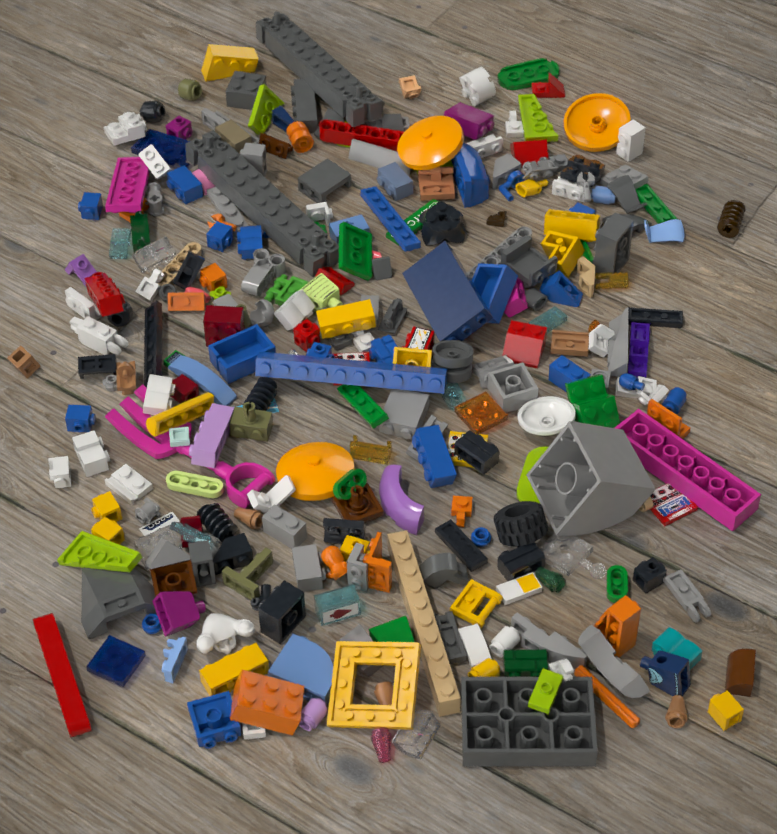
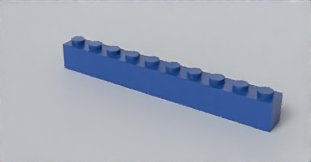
[255,352,447,394]

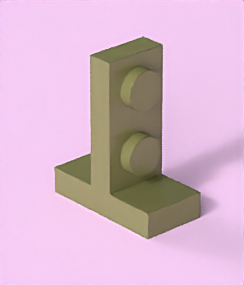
[222,548,273,601]

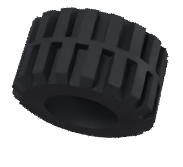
[493,501,548,546]

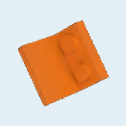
[647,399,691,439]
[363,532,392,593]

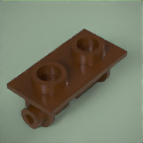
[258,133,293,159]

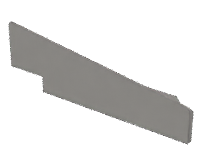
[607,308,628,377]

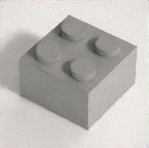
[488,363,538,414]

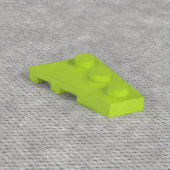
[248,84,284,135]

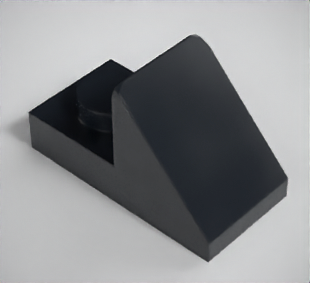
[172,250,205,290]

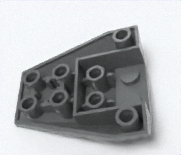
[81,568,157,639]

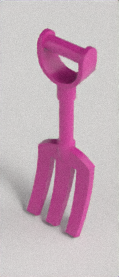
[105,384,275,508]

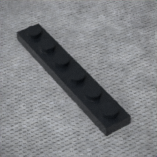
[144,300,162,388]

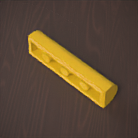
[146,392,214,437]

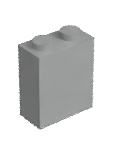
[379,389,429,439]

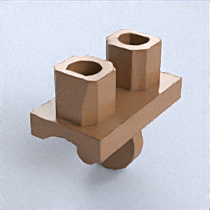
[116,361,136,395]

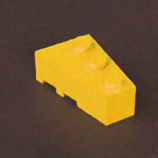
[201,44,259,82]

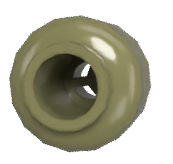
[178,78,202,101]

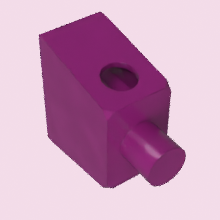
[152,592,206,637]

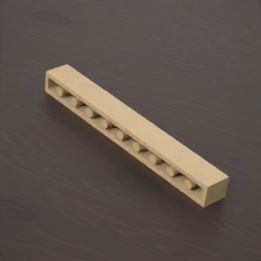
[387,530,461,717]

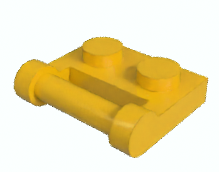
[450,579,503,629]

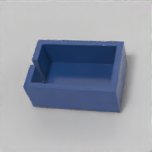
[471,263,518,324]
[208,324,276,384]

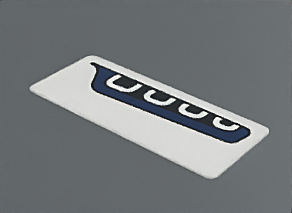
[139,512,180,539]

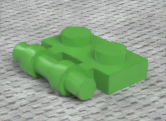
[264,274,308,306]

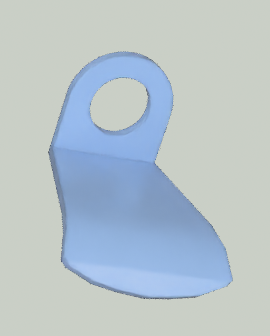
[644,219,684,243]

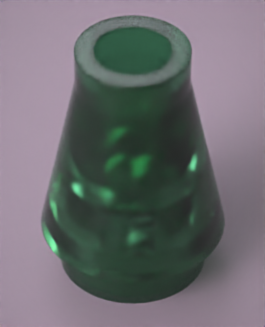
[535,567,566,593]

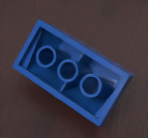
[451,143,490,208]

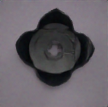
[419,201,466,246]

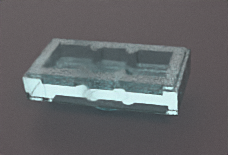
[528,306,567,333]
[170,522,212,544]

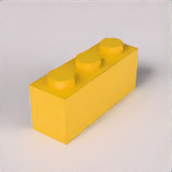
[544,209,600,242]
[316,299,376,339]
[199,643,269,696]

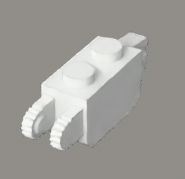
[70,316,129,355]

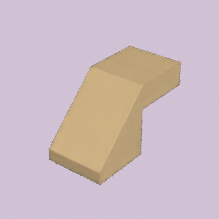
[577,257,595,298]

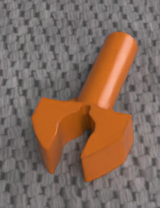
[207,213,237,231]

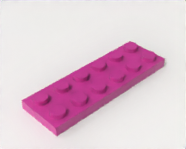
[105,157,150,213]

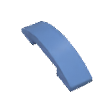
[168,355,237,406]

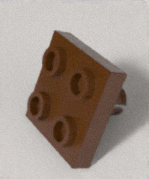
[331,483,384,523]

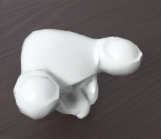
[196,613,255,655]

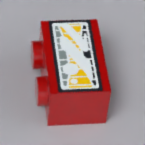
[402,326,435,350]

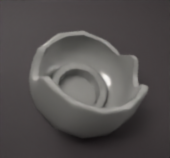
[250,299,274,327]

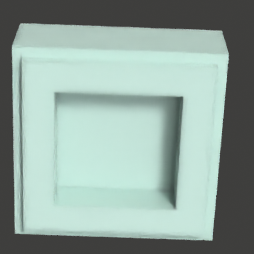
[169,427,190,447]

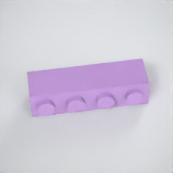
[189,403,235,468]

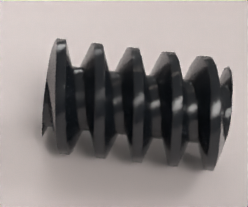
[244,377,277,411]
[197,503,238,545]

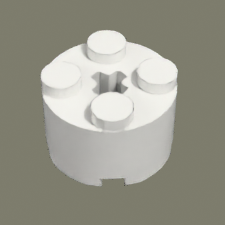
[459,67,496,106]

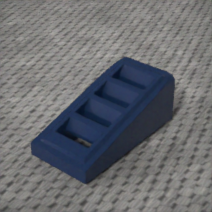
[272,106,295,132]

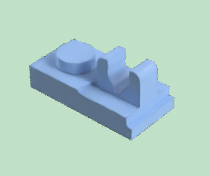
[162,636,188,683]

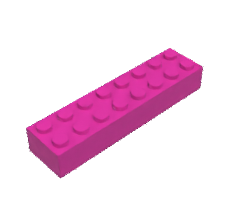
[615,409,761,532]

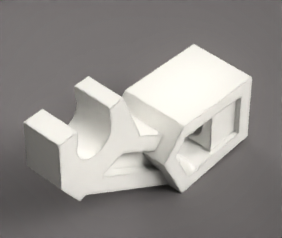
[548,659,574,681]

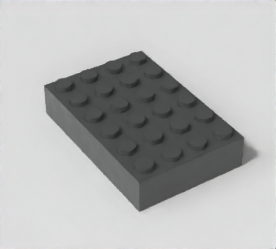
[461,677,598,766]

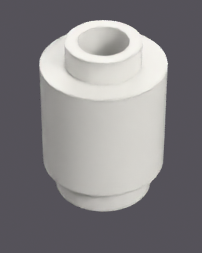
[489,626,520,658]

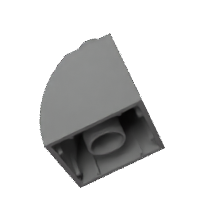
[526,421,656,536]

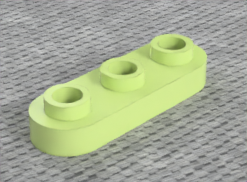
[166,471,224,498]

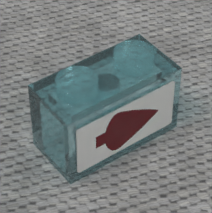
[314,584,361,626]

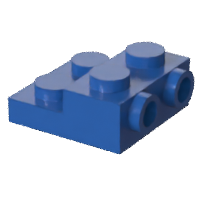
[187,691,241,749]

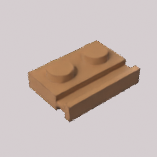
[551,330,589,357]

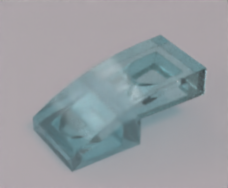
[109,228,131,259]

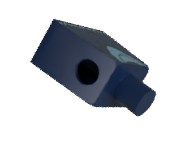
[640,650,691,697]

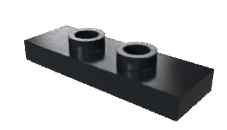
[435,519,488,572]

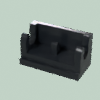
[78,354,117,379]

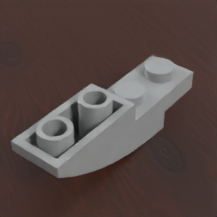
[511,612,587,669]

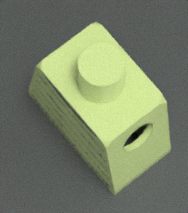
[298,273,343,312]

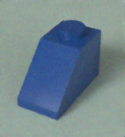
[540,271,583,307]

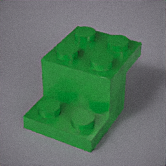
[565,374,620,428]

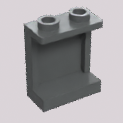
[298,158,351,203]
[501,235,558,287]

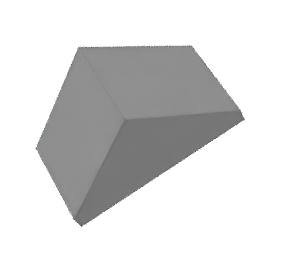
[145,538,191,569]

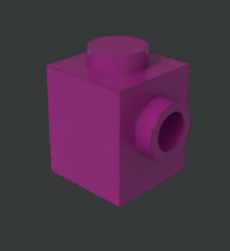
[166,115,193,145]

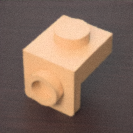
[399,75,421,99]

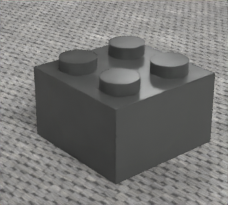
[226,71,267,110]

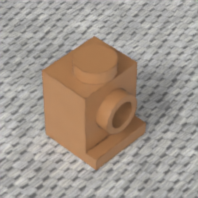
[7,345,41,379]

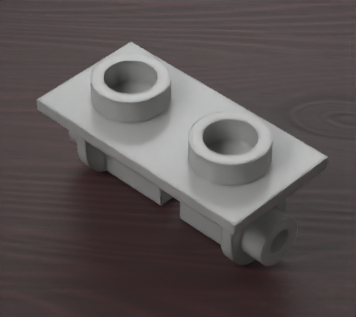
[522,160,558,180]

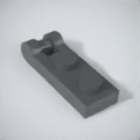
[434,611,467,664]

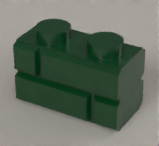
[503,649,548,677]

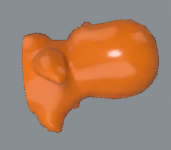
[321,546,347,580]

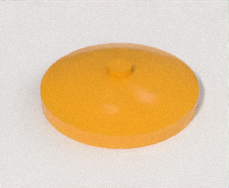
[564,93,631,152]
[397,116,464,170]
[276,442,355,501]

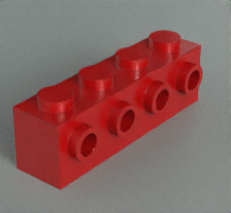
[84,272,125,317]

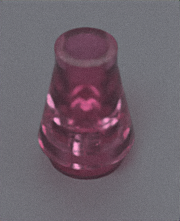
[370,728,392,763]

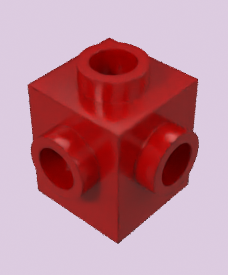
[293,319,320,352]

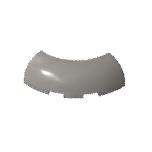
[578,625,650,698]

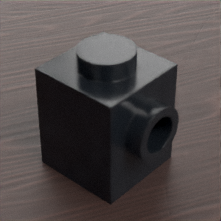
[632,557,667,594]

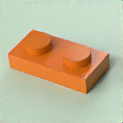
[168,292,205,311]

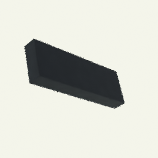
[628,307,683,328]

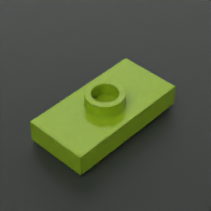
[528,669,563,714]

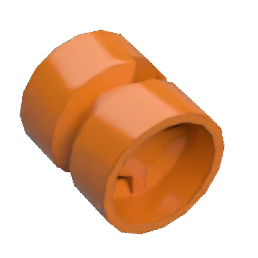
[286,121,314,153]

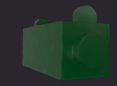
[130,211,152,257]

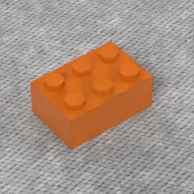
[230,670,304,736]

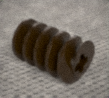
[717,200,746,238]

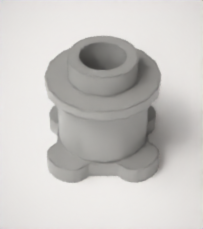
[135,497,161,524]

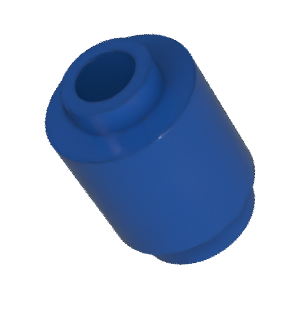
[662,387,687,415]

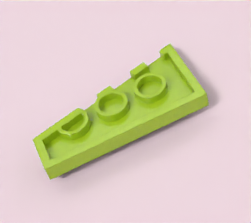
[518,94,558,141]
[57,531,143,572]

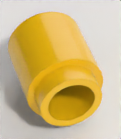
[467,658,500,677]

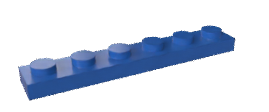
[360,186,421,252]

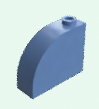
[268,634,333,705]

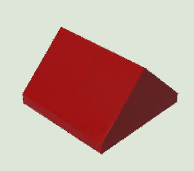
[510,139,548,168]

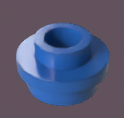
[471,527,491,547]
[142,614,162,634]

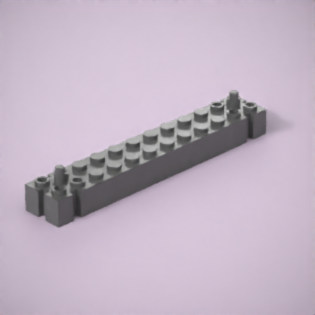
[256,12,382,127]
[186,130,339,277]

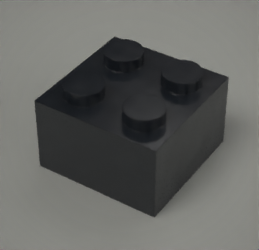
[258,580,306,645]

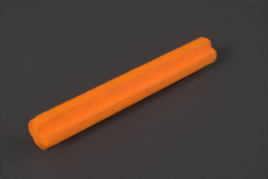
[574,665,640,728]

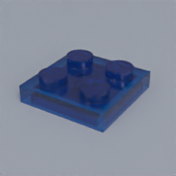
[86,635,146,687]

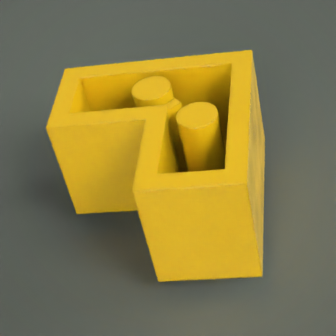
[541,230,585,278]

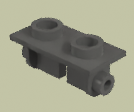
[378,298,408,334]

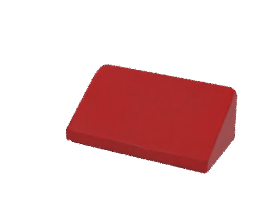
[315,267,355,296]

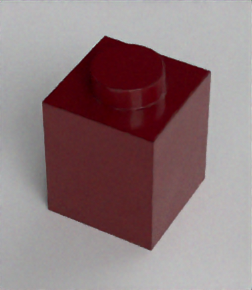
[170,374,199,404]

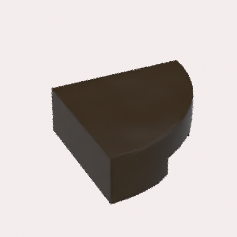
[486,211,507,227]

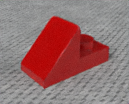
[531,73,565,98]

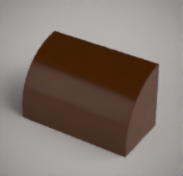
[725,649,756,697]

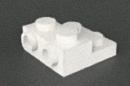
[104,112,147,146]

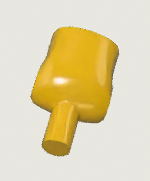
[516,179,548,197]

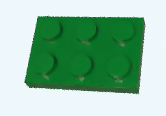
[339,221,372,281]

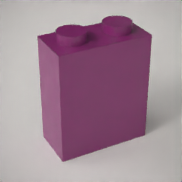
[443,102,494,140]

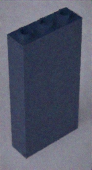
[402,241,493,342]

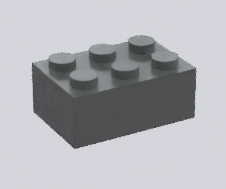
[592,213,634,280]

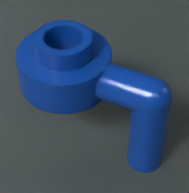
[499,170,525,202]

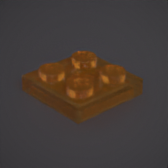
[454,391,508,434]

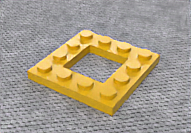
[327,641,421,730]

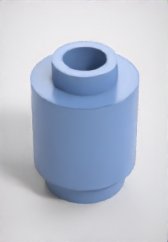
[591,185,616,205]

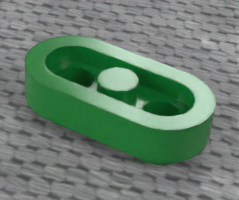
[333,469,367,500]
[606,565,628,603]

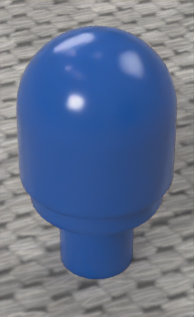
[619,373,645,391]

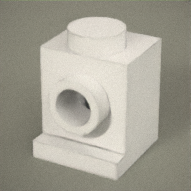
[48,456,71,488]

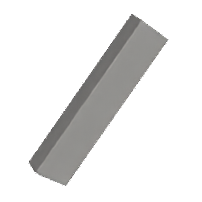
[349,139,414,176]

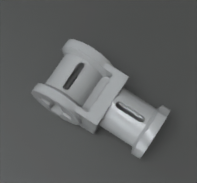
[146,182,164,216]

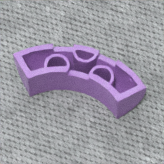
[379,464,424,535]

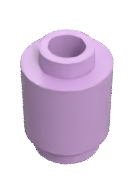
[299,698,328,731]

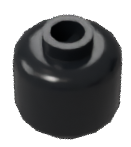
[140,100,166,122]
[107,301,133,327]

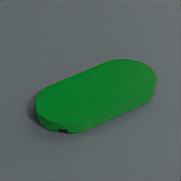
[497,58,559,90]

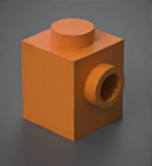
[199,263,228,292]

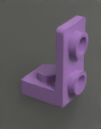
[65,254,97,288]

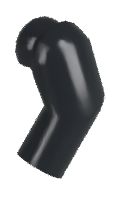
[250,584,271,611]

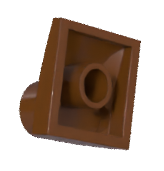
[150,560,198,597]

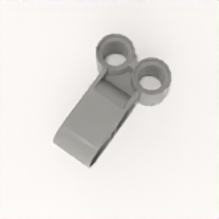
[241,248,286,297]

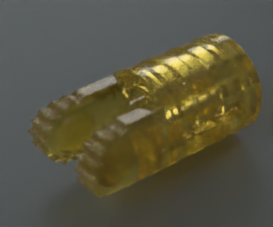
[595,272,629,289]

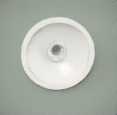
[518,396,576,436]

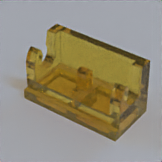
[350,435,392,465]

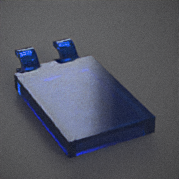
[131,129,190,168]

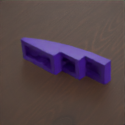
[628,322,650,378]

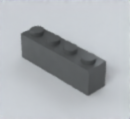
[291,79,317,133]

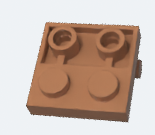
[418,166,455,200]

